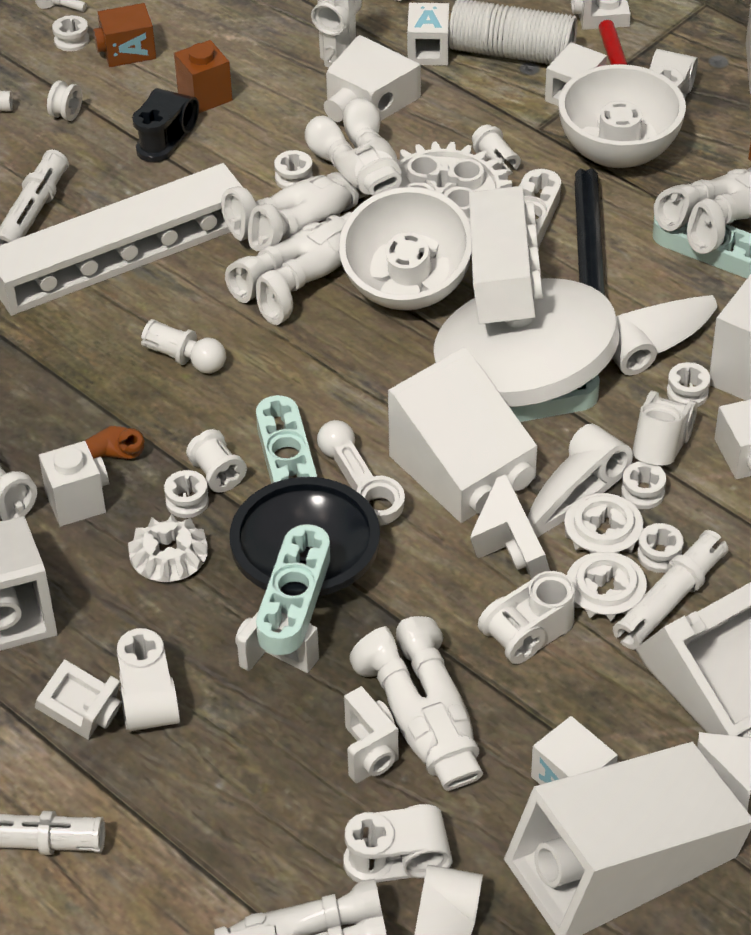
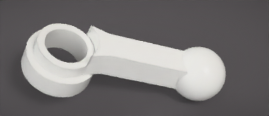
[317,420,405,526]

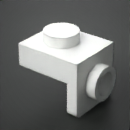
[235,611,319,673]
[35,659,122,740]
[344,686,399,783]

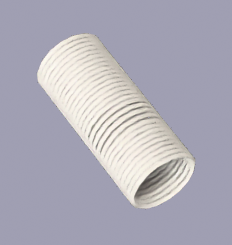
[448,0,578,65]

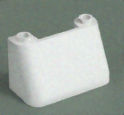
[635,582,751,738]

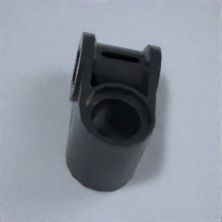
[132,88,199,162]

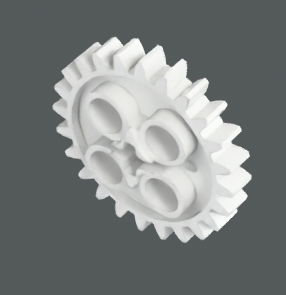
[397,141,512,222]

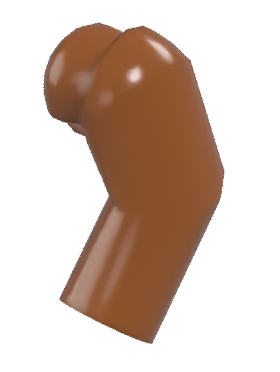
[84,426,144,460]

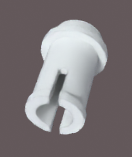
[472,124,521,176]

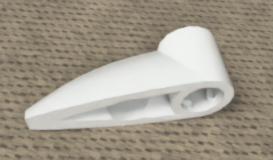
[612,295,717,376]
[527,423,633,537]
[414,865,483,935]

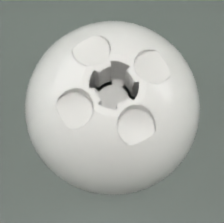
[558,64,686,168]
[339,187,472,310]

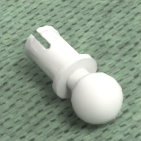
[141,319,226,374]

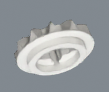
[564,493,643,553]
[128,514,208,582]
[567,552,647,622]

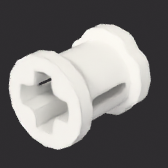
[186,429,247,493]

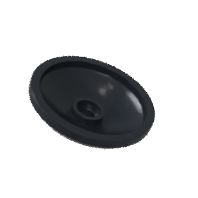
[229,477,380,597]

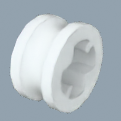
[52,15,90,51]
[47,80,83,121]
[274,150,313,189]
[667,362,710,407]
[621,461,666,509]
[164,470,209,518]
[637,523,684,573]

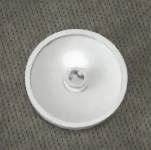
[434,278,619,407]

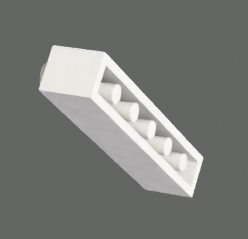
[0,163,242,316]

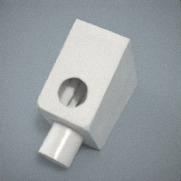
[324,35,421,122]

